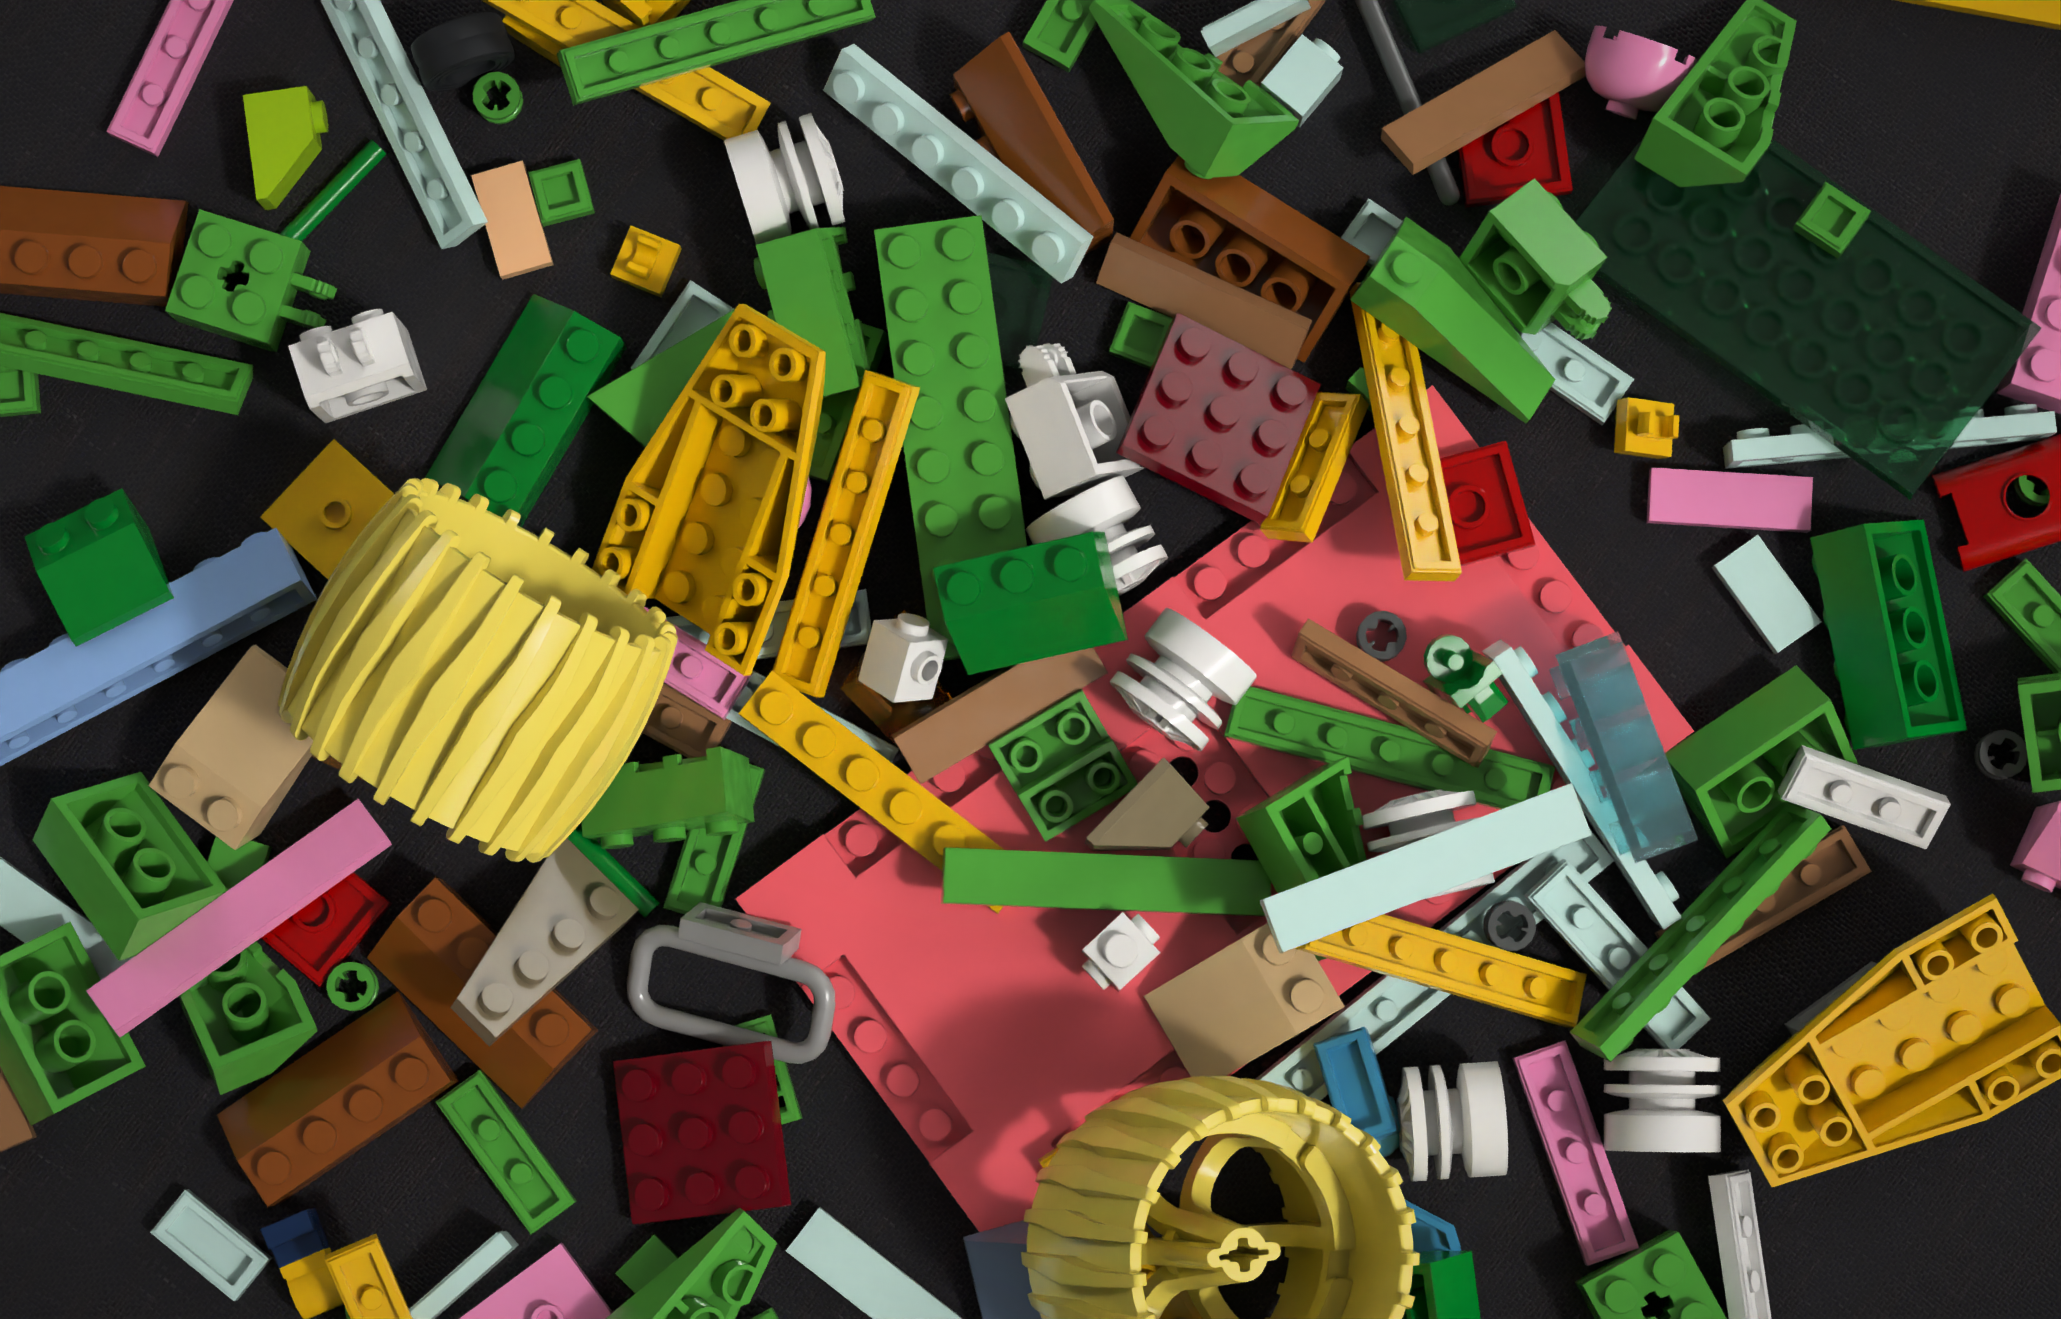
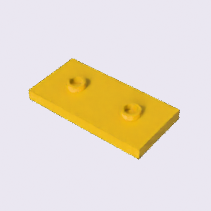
[260,439,394,580]

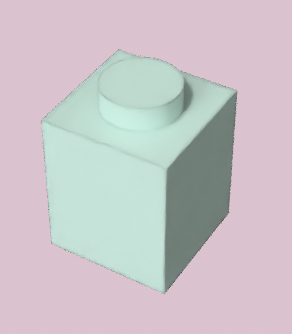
[1260,34,1344,128]

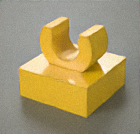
[610,225,682,297]
[1614,397,1679,459]

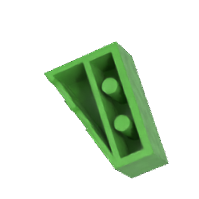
[587,309,735,448]

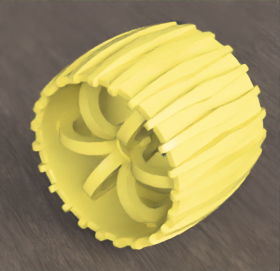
[278,478,678,863]
[1021,1075,1420,1319]

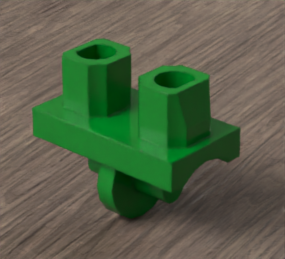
[1423,634,1508,723]

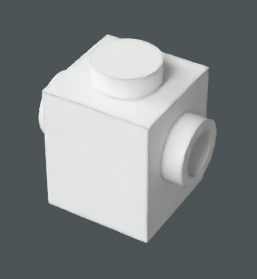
[858,613,949,703]
[1082,912,1161,991]

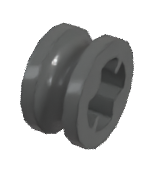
[1356,611,1407,662]
[1974,730,2028,780]
[1483,901,1536,951]

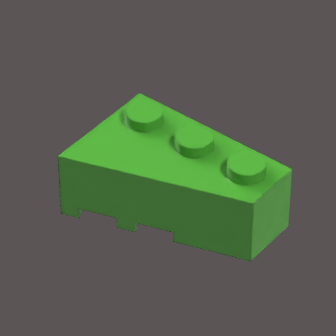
[754,227,870,398]
[581,746,755,849]
[1236,757,1368,961]

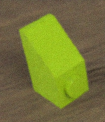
[243,86,328,210]

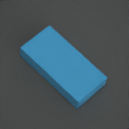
[1313,1026,1400,1141]

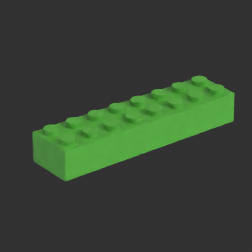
[874,215,1027,661]

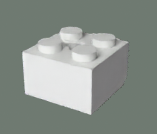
[288,309,427,424]
[1005,343,1145,499]

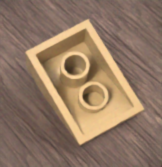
[148,645,313,850]
[1144,923,1345,1077]

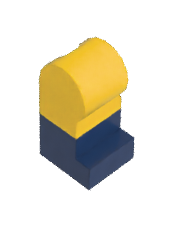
[260,1208,344,1319]

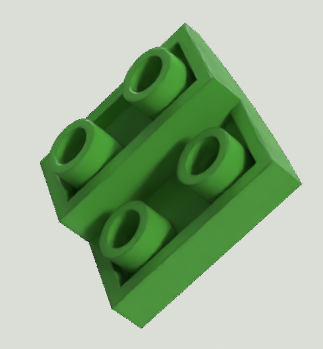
[988,689,1138,842]

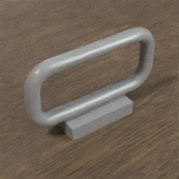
[626,902,836,1064]

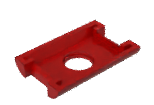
[1932,434,2061,572]

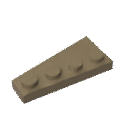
[450,839,639,1047]

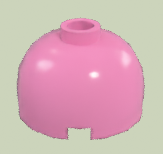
[1585,26,1697,120]

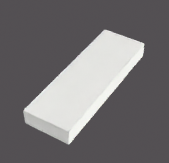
[1778,745,1951,849]
[1708,1169,1772,1319]

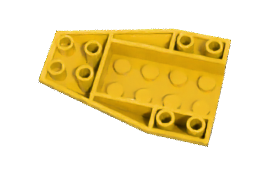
[592,304,826,676]
[1723,893,2061,1187]

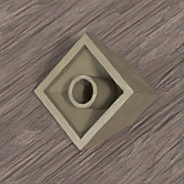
[1085,757,1209,851]

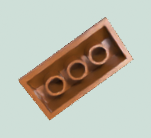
[949,32,1114,254]
[1130,156,1371,363]
[0,186,188,307]
[367,877,598,1109]
[217,991,459,1207]

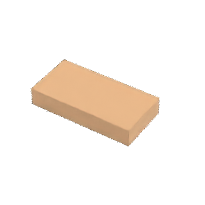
[471,161,554,280]

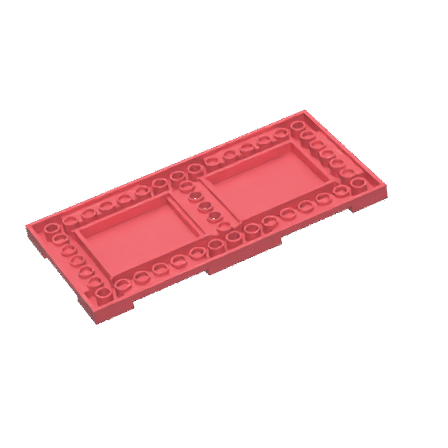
[735,385,1694,1232]

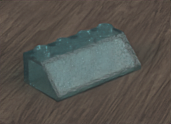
[1549,631,1698,863]

